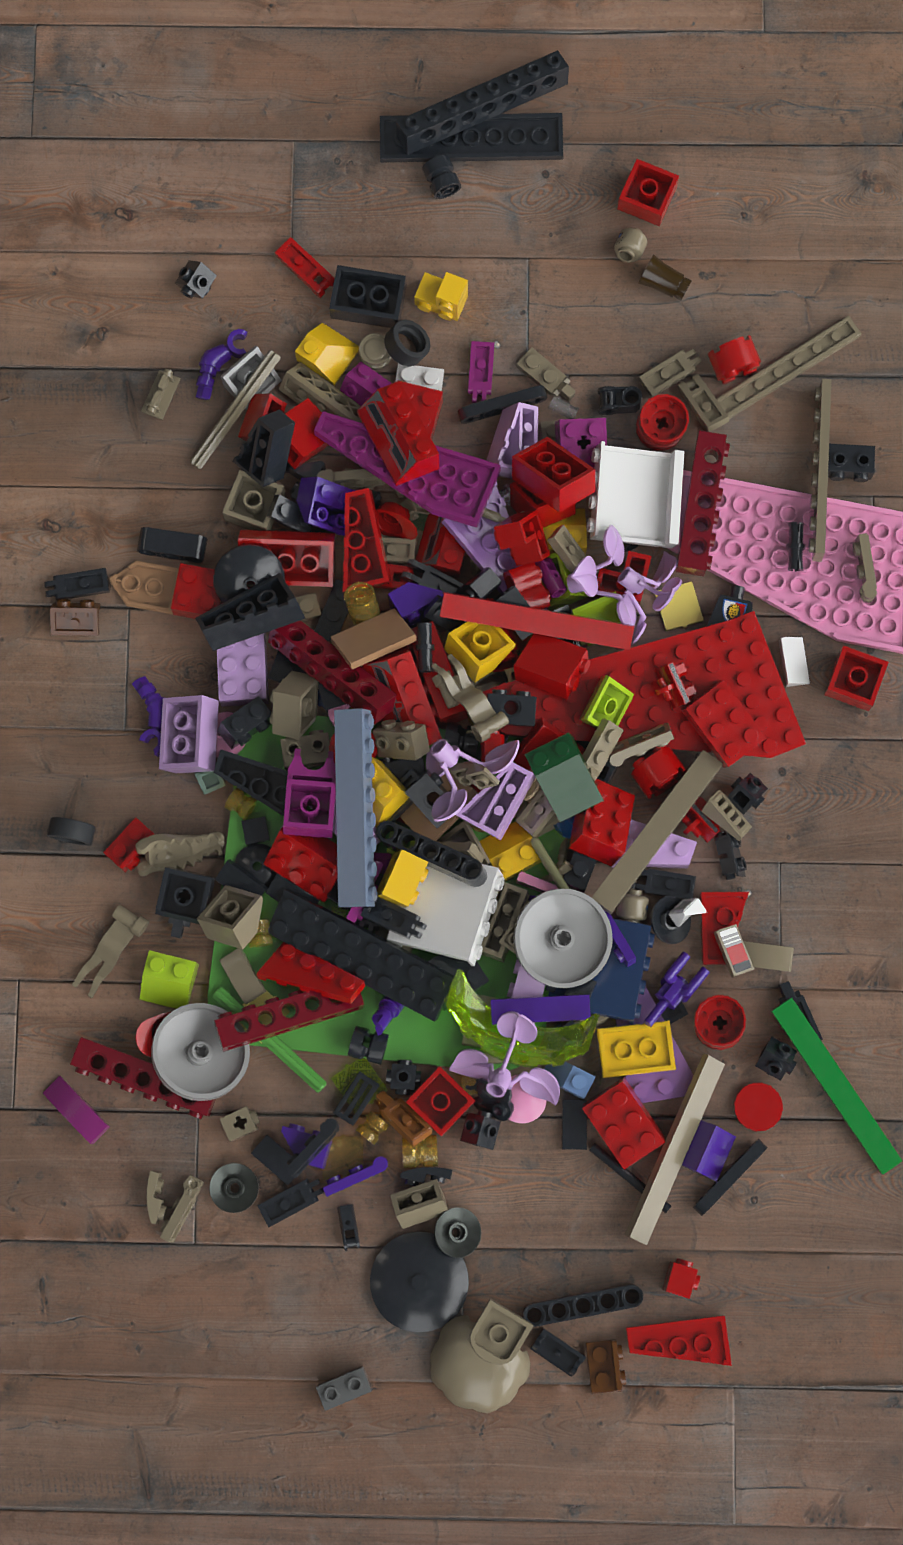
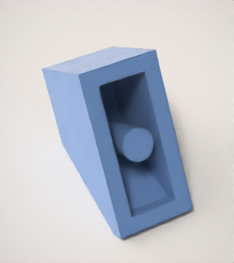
[544,1057,595,1100]

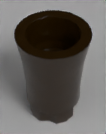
[638,254,692,301]

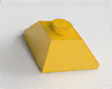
[295,323,359,385]

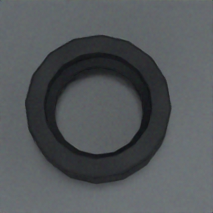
[384,319,431,367]
[47,817,96,846]

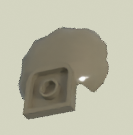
[430,1299,533,1414]

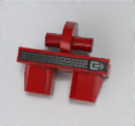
[654,662,697,708]
[681,797,720,843]

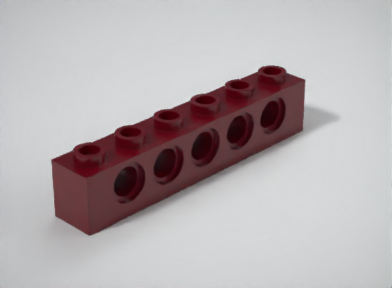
[676,430,730,577]
[268,620,397,725]
[214,990,364,1052]
[70,1037,216,1120]

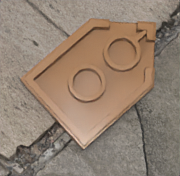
[108,561,179,615]

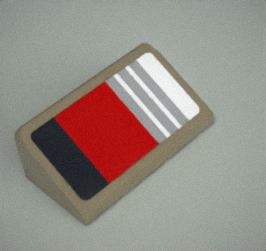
[714,924,754,978]

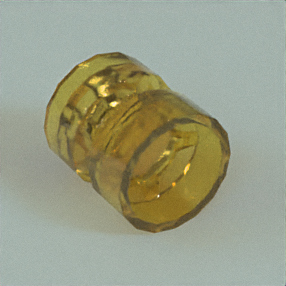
[344,582,381,625]
[402,1135,438,1168]

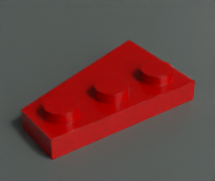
[700,892,749,965]

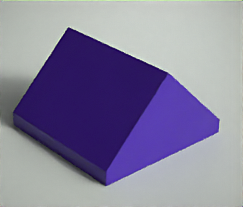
[681,1120,736,1182]

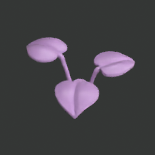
[567,525,636,626]
[613,551,682,650]
[426,739,520,822]
[449,1011,560,1105]

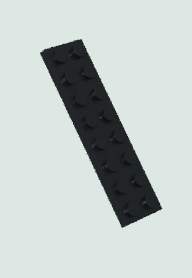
[380,113,563,163]
[266,888,456,1022]

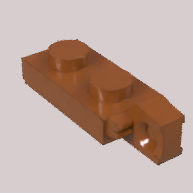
[376,1090,432,1147]

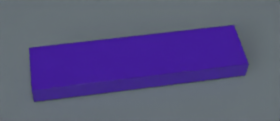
[491,994,591,1025]

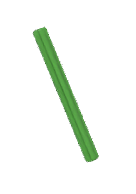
[213,987,327,1093]

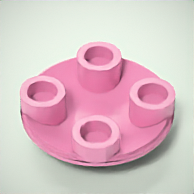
[500,1074,547,1123]

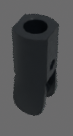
[337,1204,360,1251]

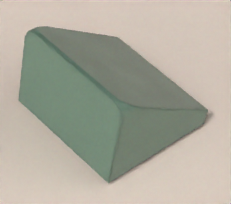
[194,762,226,795]

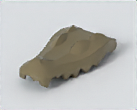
[135,831,225,876]

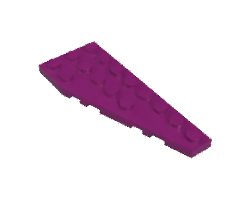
[314,412,501,528]

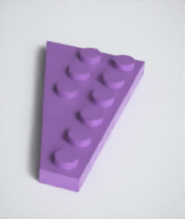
[442,481,548,608]
[615,987,694,1103]

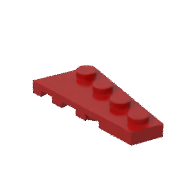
[257,942,365,1004]
[626,1315,732,1366]

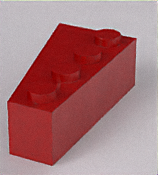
[342,488,392,593]

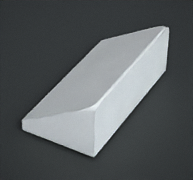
[779,637,810,687]

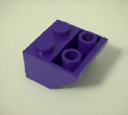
[296,477,355,536]
[388,582,443,629]
[281,1123,333,1169]

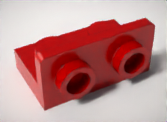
[103,818,155,873]

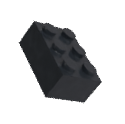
[329,265,407,328]

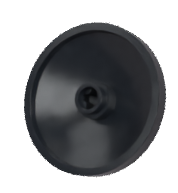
[370,1231,469,1333]

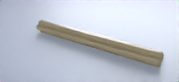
[190,350,280,469]

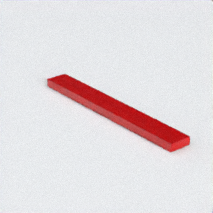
[440,592,635,650]

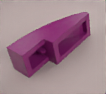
[43,1076,110,1144]

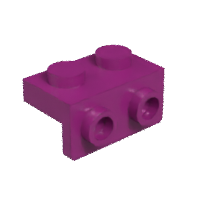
[340,362,392,406]

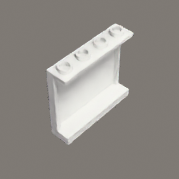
[587,441,684,548]
[387,852,504,966]

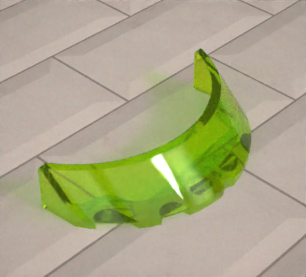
[446,969,600,1068]

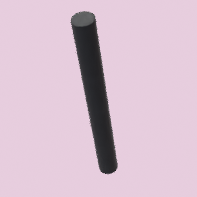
[589,1143,671,1213]

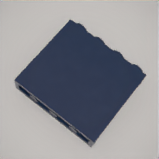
[548,919,655,1025]

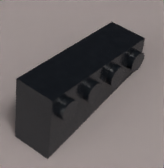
[195,573,306,651]
[213,750,288,816]

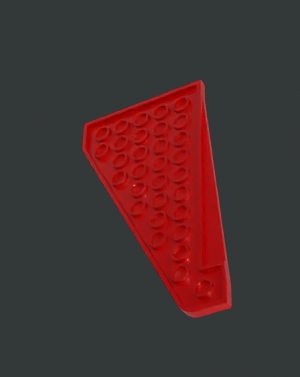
[483,611,806,758]

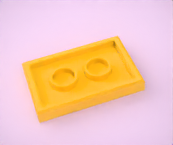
[597,1021,676,1078]

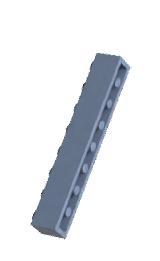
[334,708,377,907]

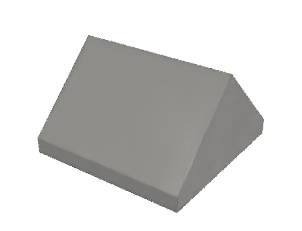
[221,345,282,410]

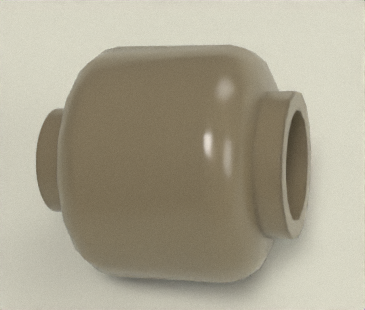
[614,227,647,263]
[616,889,649,924]

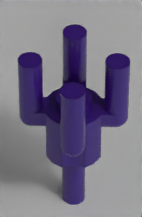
[644,952,710,1027]

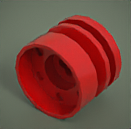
[636,394,689,451]
[694,995,746,1050]

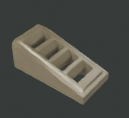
[701,790,752,841]

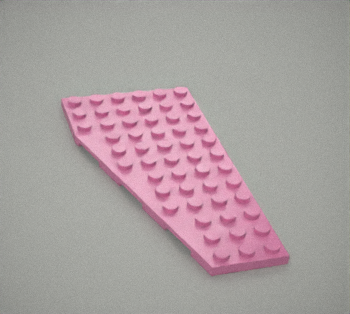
[667,470,903,654]

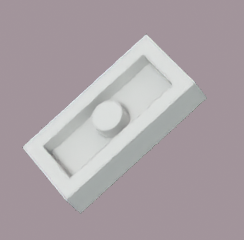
[396,363,444,391]

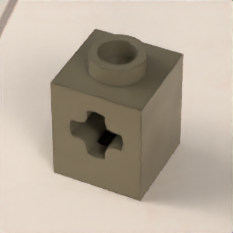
[220,1106,260,1142]

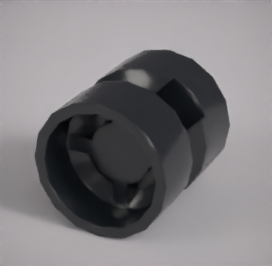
[422,155,461,199]
[444,722,479,758]
[348,1026,389,1065]

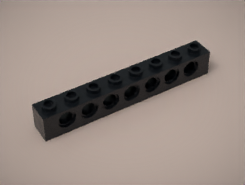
[396,50,569,155]

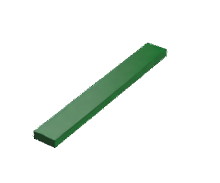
[771,998,902,1175]

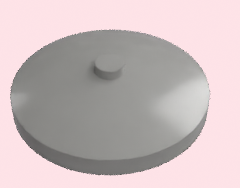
[513,889,612,988]
[151,1003,250,1101]

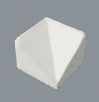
[669,898,706,927]

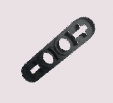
[457,385,548,424]
[693,1138,768,1216]

